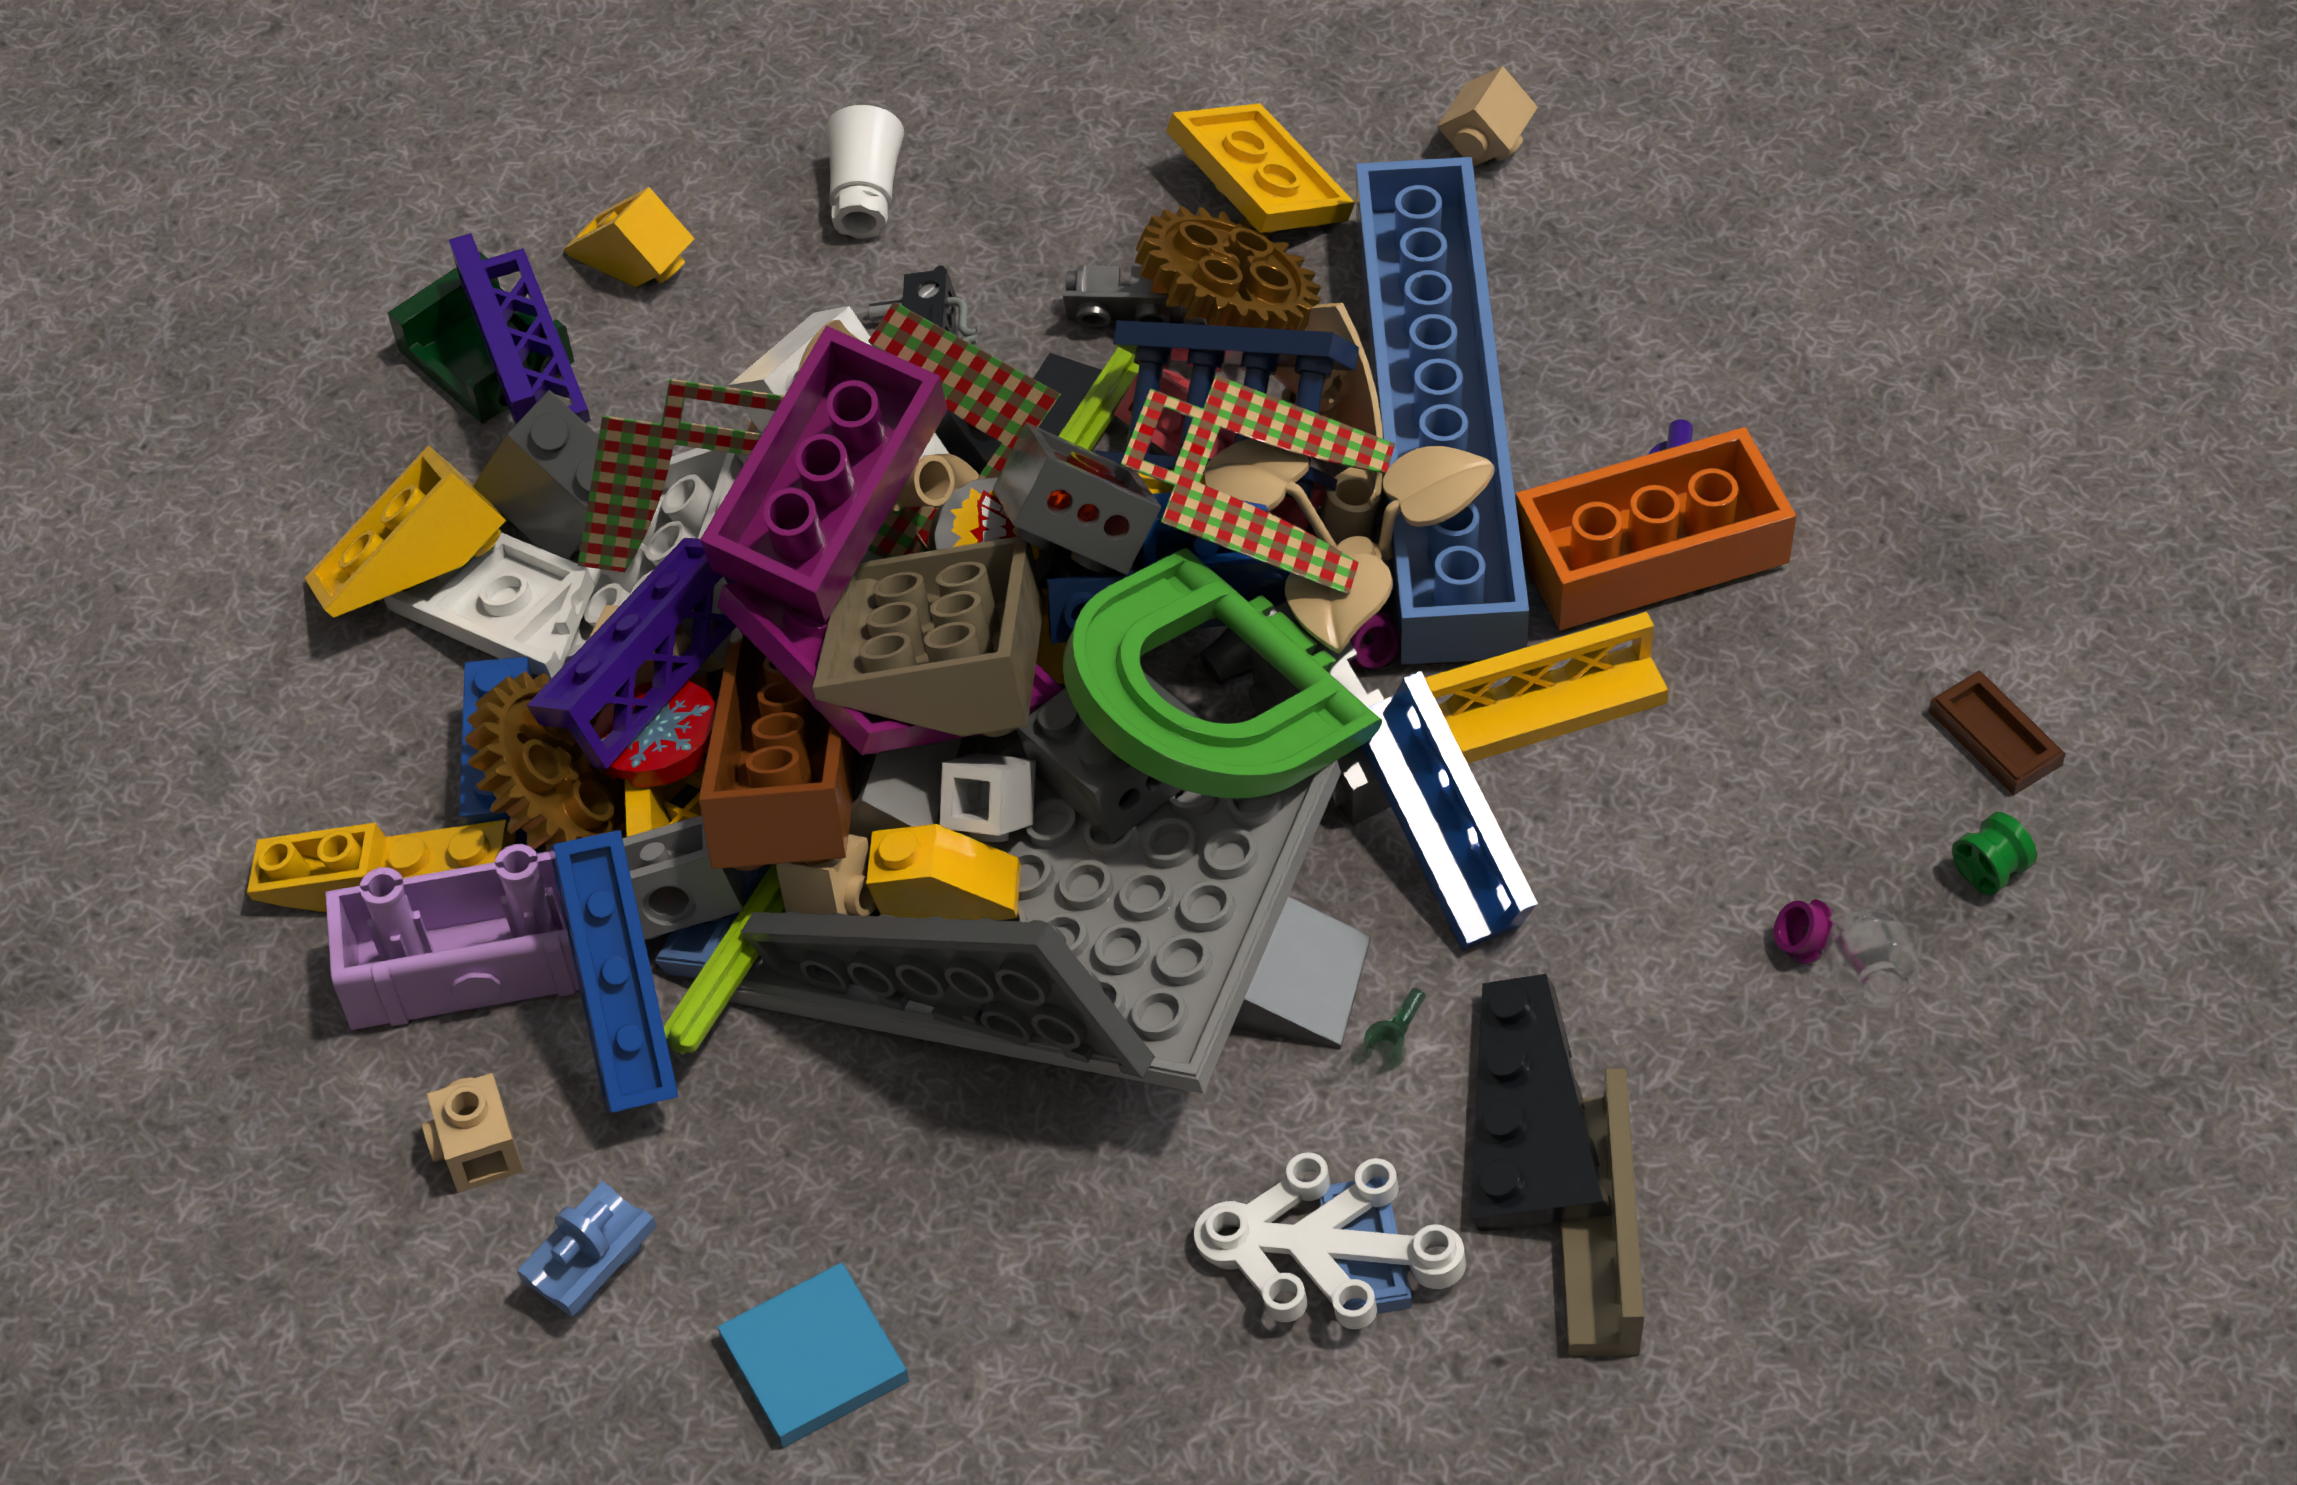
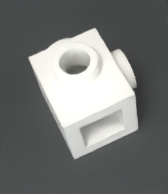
[940,753,1036,842]

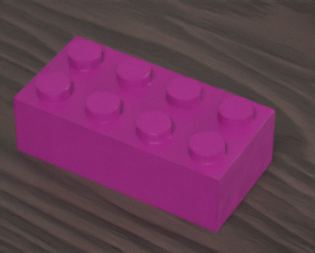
[700,325,948,623]

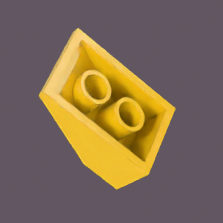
[305,445,506,618]

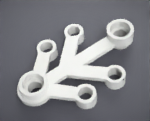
[1194,1152,1466,1329]

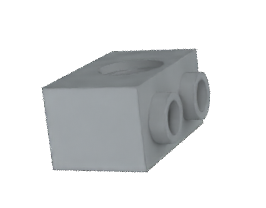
[622,815,743,940]

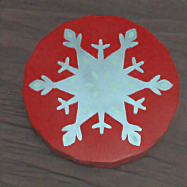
[593,681,717,788]

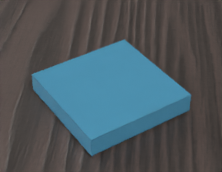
[717,1262,909,1448]

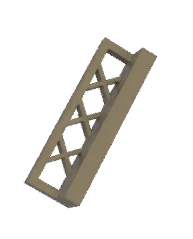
[1560,1068,1644,1356]

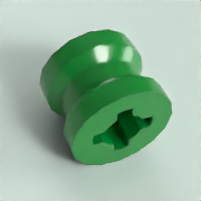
[1951,812,2037,895]

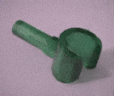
[1364,988,1426,1068]

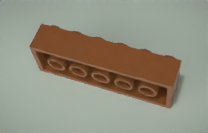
[699,626,859,871]

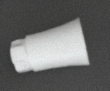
[825,105,904,239]

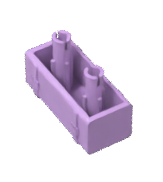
[326,844,579,1030]

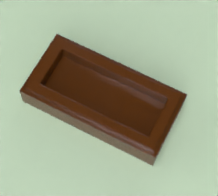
[1928,670,2066,796]

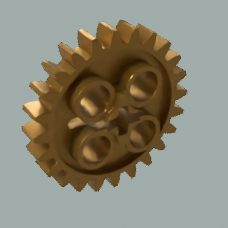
[1135,206,1321,330]
[465,672,627,852]

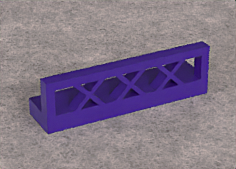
[449,233,591,425]
[526,538,737,769]

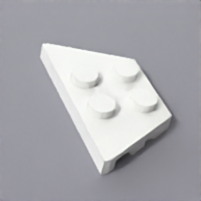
[383,533,595,680]

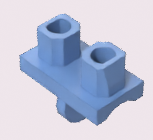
[517,1181,656,1317]

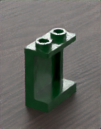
[387,252,575,424]

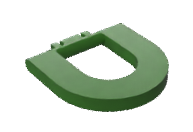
[1063,548,1383,798]

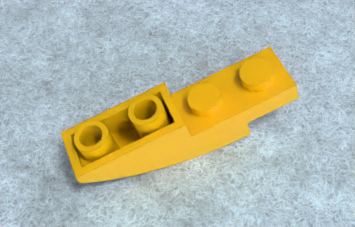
[247,820,516,912]

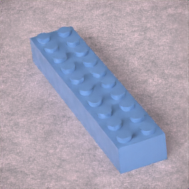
[1356,157,1529,665]

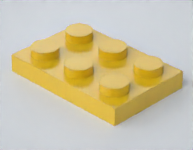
[1166,103,1355,233]

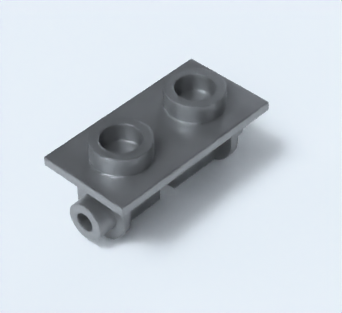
[1063,265,1184,327]

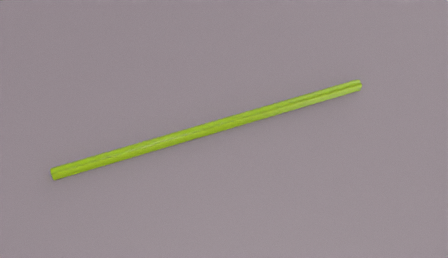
[664,347,1139,1055]

